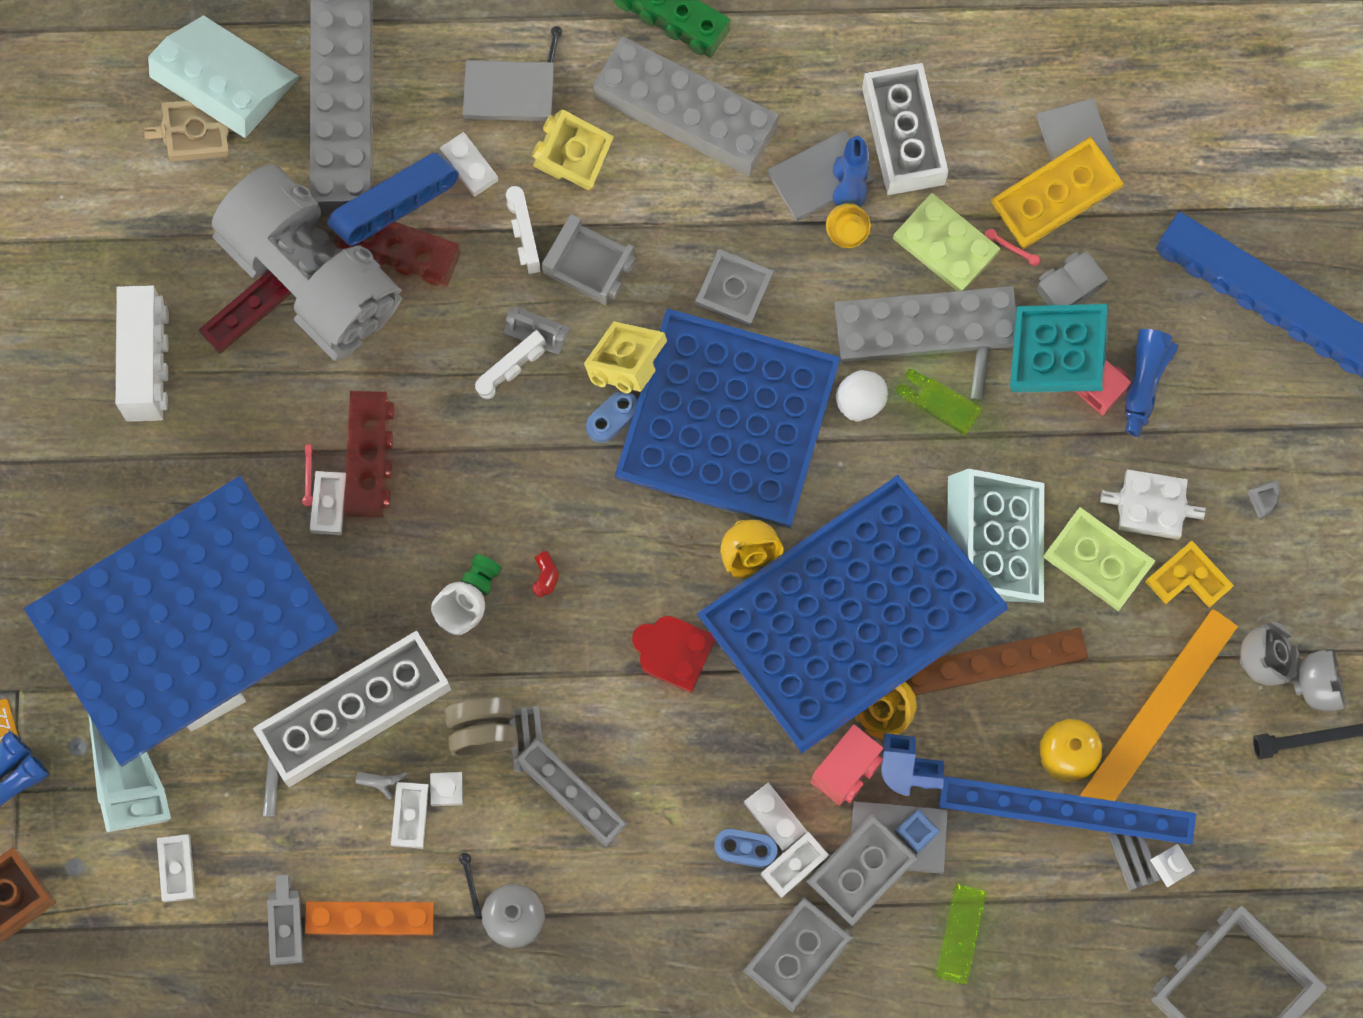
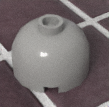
[1240,622,1300,686]
[1293,648,1346,711]
[482,884,545,948]

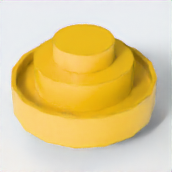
[826,203,871,248]

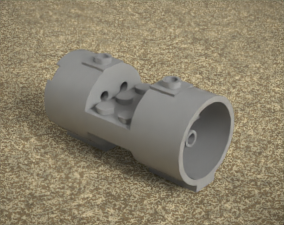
[212,164,402,361]

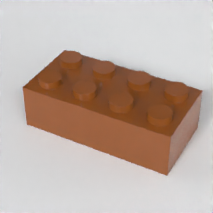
[0,847,57,944]

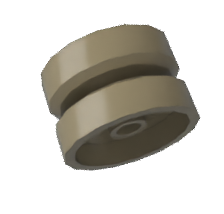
[444,697,518,757]

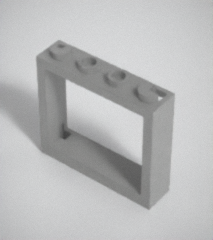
[1150,905,1327,1018]

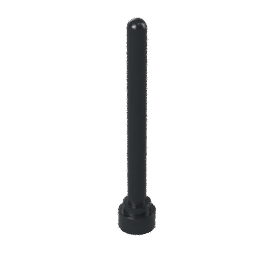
[1253,723,1363,760]

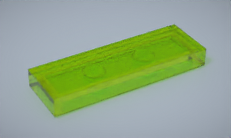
[935,884,987,985]

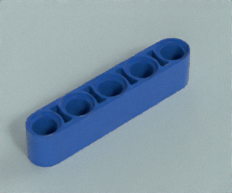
[328,153,459,246]

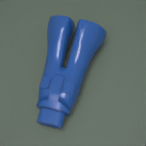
[832,136,869,207]
[1125,329,1178,437]
[0,730,50,806]

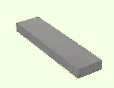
[515,737,628,847]

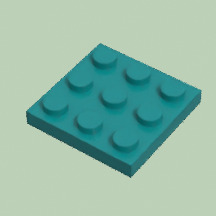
[1010,304,1109,392]

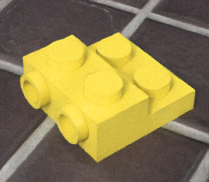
[532,109,614,191]
[584,321,667,393]

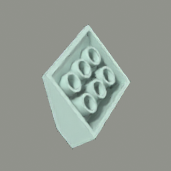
[148,15,299,138]
[947,469,1044,603]

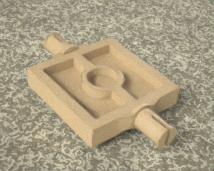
[143,101,234,162]

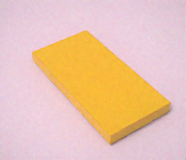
[990,136,1124,250]

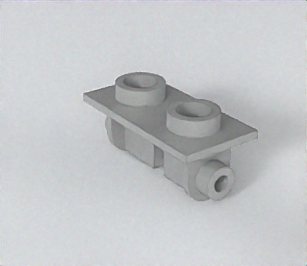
[503,306,570,355]

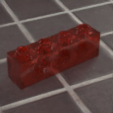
[333,222,461,286]
[344,391,394,518]

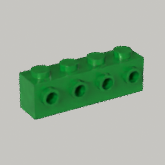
[613,0,730,58]

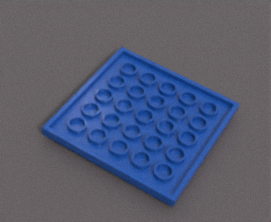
[615,308,841,529]

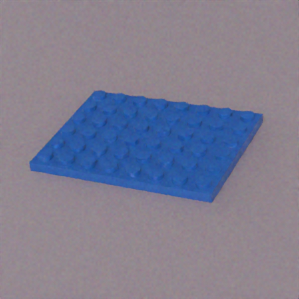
[697,475,1008,753]
[24,476,339,767]

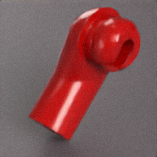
[532,551,559,597]

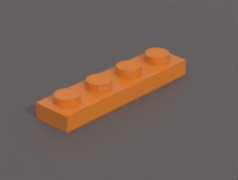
[305,901,434,936]

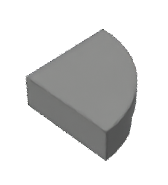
[1247,480,1280,520]

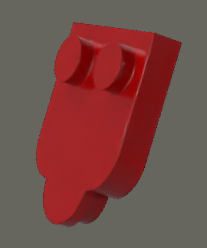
[632,616,715,694]

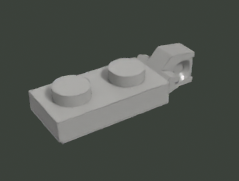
[267,875,304,965]

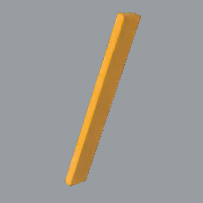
[1079,609,1238,801]

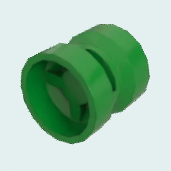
[460,554,502,596]

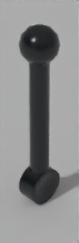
[547,26,562,63]
[459,853,482,918]

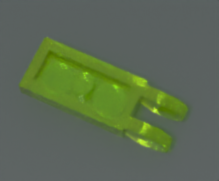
[895,368,983,437]

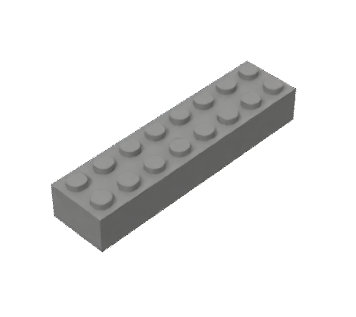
[310,0,373,215]

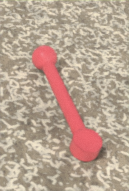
[985,229,1041,266]
[302,444,313,507]

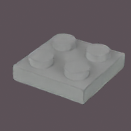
[695,249,774,327]

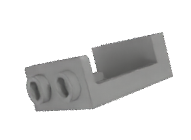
[542,214,637,305]

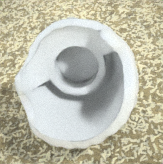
[835,370,889,422]
[431,582,485,635]

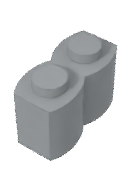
[1036,251,1108,305]

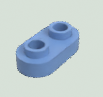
[586,391,638,443]
[714,829,777,868]

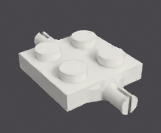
[1100,469,1206,540]

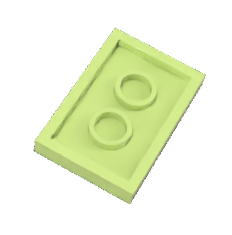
[893,193,1000,291]
[1043,507,1155,611]

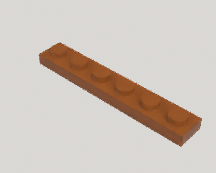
[905,628,1088,696]

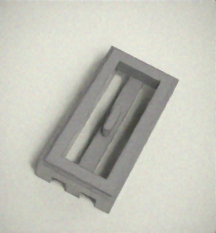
[509,706,543,773]
[1107,832,1160,891]

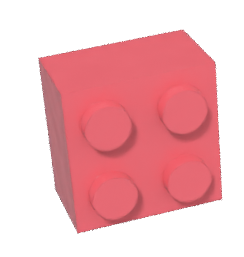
[811,724,883,806]

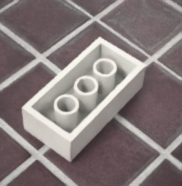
[862,63,948,196]
[115,285,169,422]

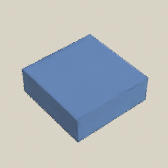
[895,809,940,854]

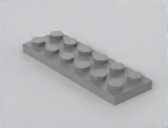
[834,286,1016,363]

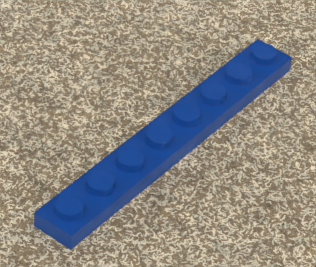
[939,776,1196,845]

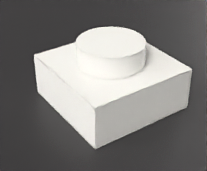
[430,772,463,806]
[1150,844,1195,887]

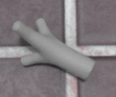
[356,771,408,800]

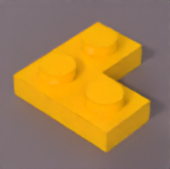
[1145,541,1234,608]

